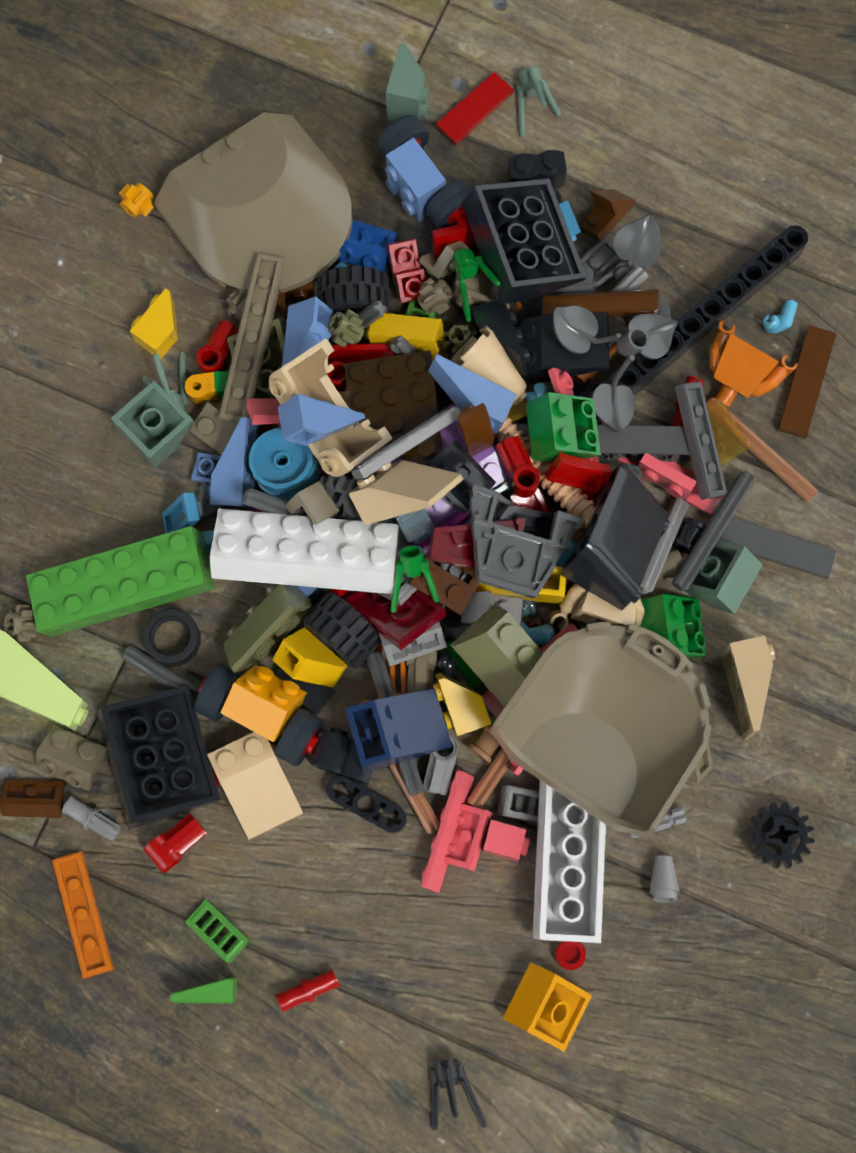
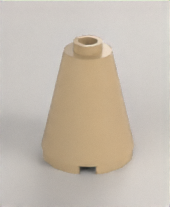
[451,326,527,406]

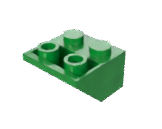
[526,392,601,463]
[640,594,707,659]

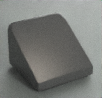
[439,614,472,641]

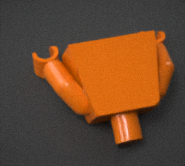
[709,321,797,407]

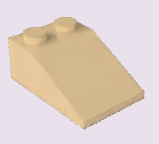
[348,460,463,525]
[720,635,775,740]
[207,732,304,840]

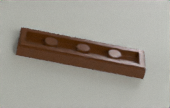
[778,325,837,439]

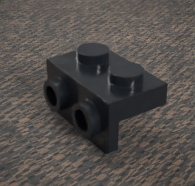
[427,439,496,514]

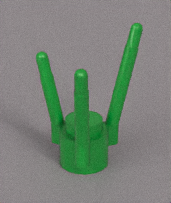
[452,249,500,322]
[391,546,439,613]

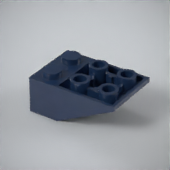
[345,689,452,773]

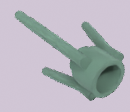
[516,66,561,137]
[142,352,189,412]

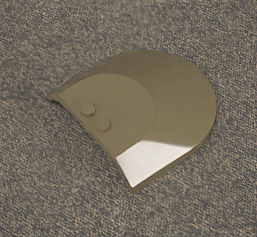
[154,112,353,294]
[490,622,711,838]

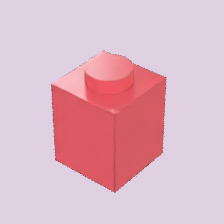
[483,820,530,862]

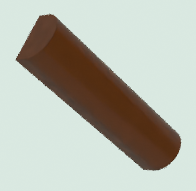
[543,289,661,317]

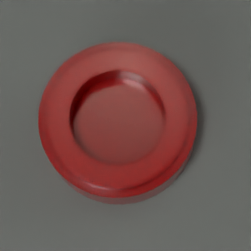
[555,941,586,970]

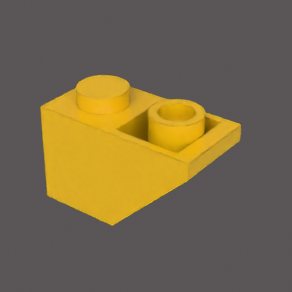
[130,288,178,360]
[272,627,347,688]
[433,673,491,736]

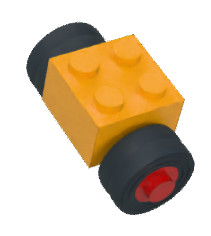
[194,664,323,767]

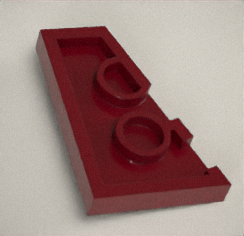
[427,518,526,570]

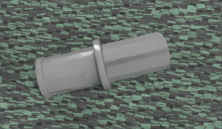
[62,796,121,841]

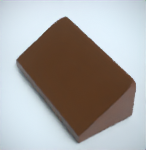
[0,779,65,818]

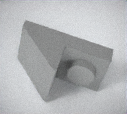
[461,591,523,626]

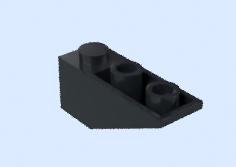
[471,300,530,376]

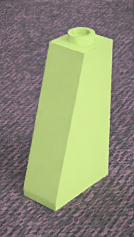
[0,630,88,731]

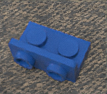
[336,220,397,273]

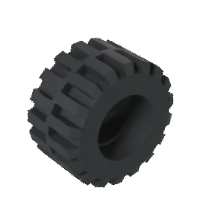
[318,266,390,315]
[302,592,381,669]

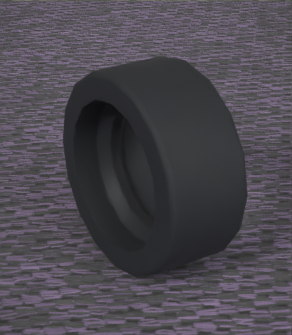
[143,608,201,667]

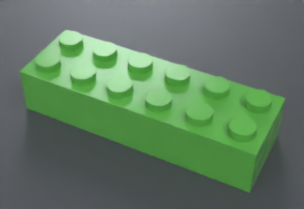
[26,526,215,637]

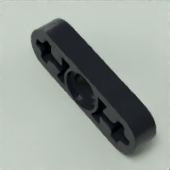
[326,776,407,834]

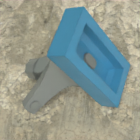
[161,482,222,534]

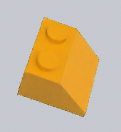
[502,962,592,1052]

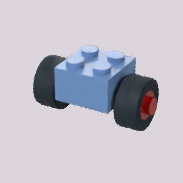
[377,115,472,229]

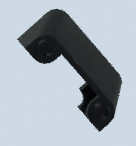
[560,463,670,611]

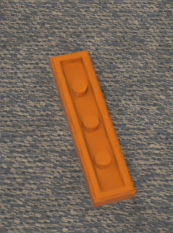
[52,851,115,979]

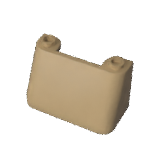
[269,338,393,477]

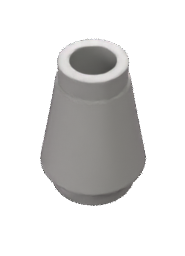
[649,856,680,903]

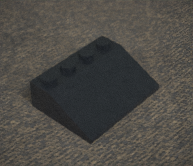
[462,179,587,304]
[98,685,221,830]

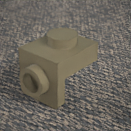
[419,241,469,279]

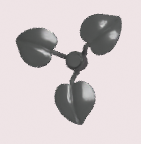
[551,214,671,326]
[553,306,677,432]

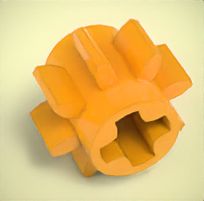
[119,183,154,218]

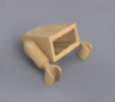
[549,584,645,630]

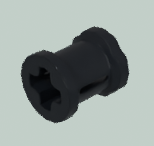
[672,517,706,555]

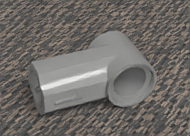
[423,735,459,796]

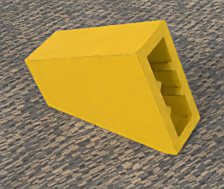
[366,313,449,360]

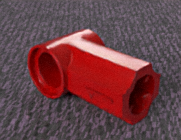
[196,320,239,374]
[495,435,540,498]
[143,813,207,874]

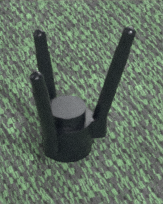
[430,1058,487,1131]

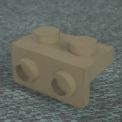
[188,402,260,455]
[36,725,107,791]

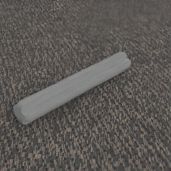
[640,497,688,594]

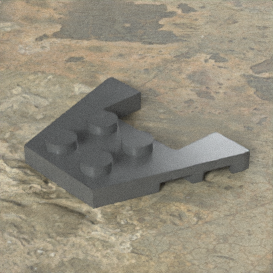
[469,484,583,598]

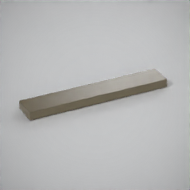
[218,253,286,424]

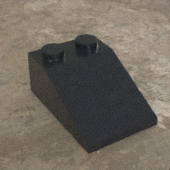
[516,312,610,385]

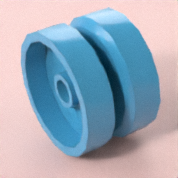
[249,428,320,502]

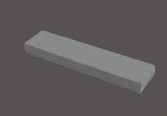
[350,406,460,479]

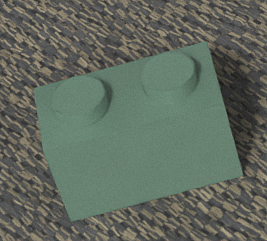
[386,43,430,122]
[111,380,194,469]
[683,540,762,614]

